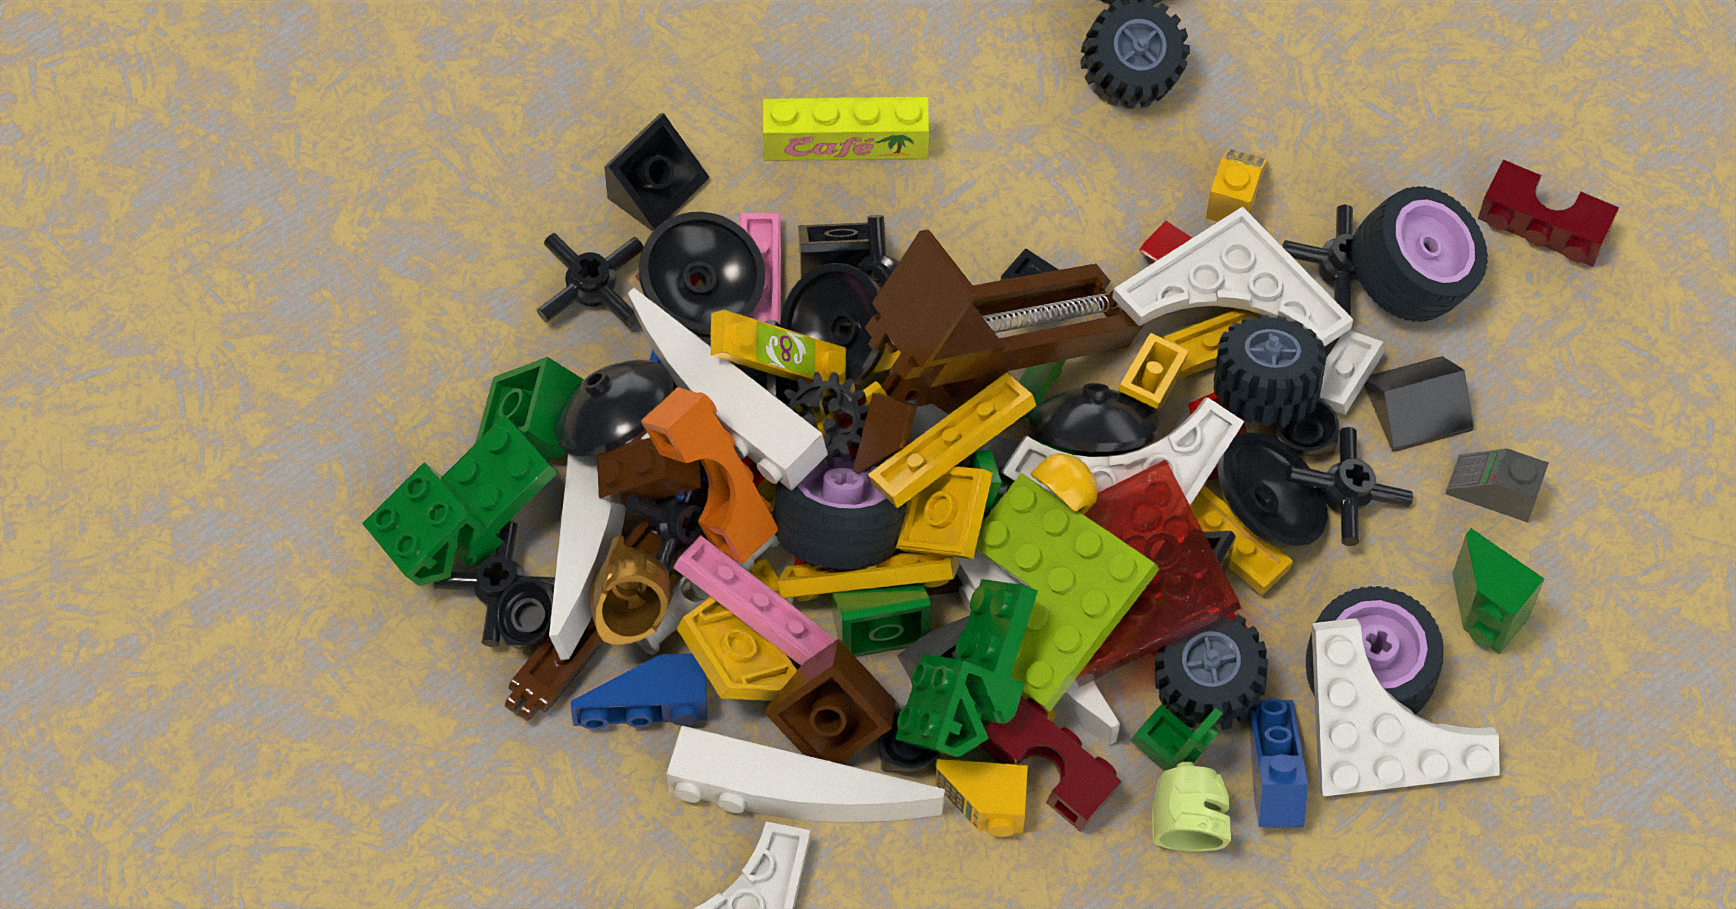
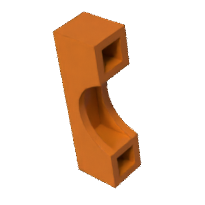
[641,387,778,563]

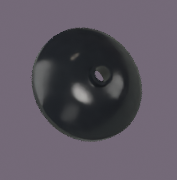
[639,211,765,334]
[780,263,885,385]
[555,359,673,457]
[1029,383,1159,452]
[1218,432,1327,550]

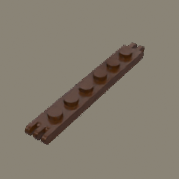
[505,470,709,721]

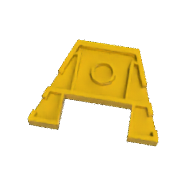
[676,558,797,701]

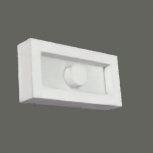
[1320,330,1385,415]

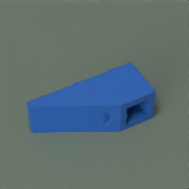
[571,653,708,729]
[1249,698,1308,827]

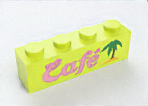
[763,97,929,161]

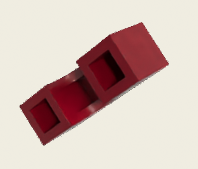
[1478,159,1619,267]
[979,696,1121,832]

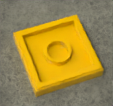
[896,466,993,559]

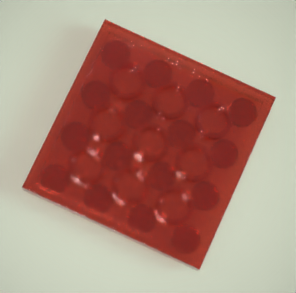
[1075,459,1242,687]

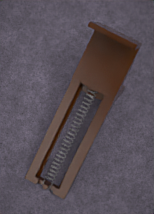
[865,229,1145,414]

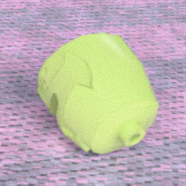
[1152,762,1231,852]

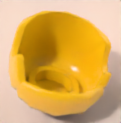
[1030,453,1097,515]

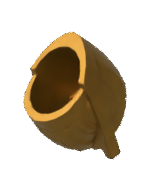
[589,534,677,645]

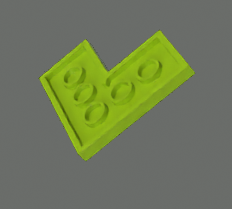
[975,473,1159,712]

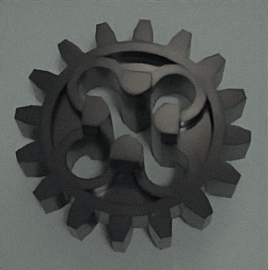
[784,372,869,468]

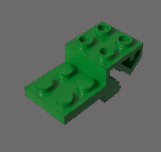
[362,415,558,586]
[895,579,1038,757]

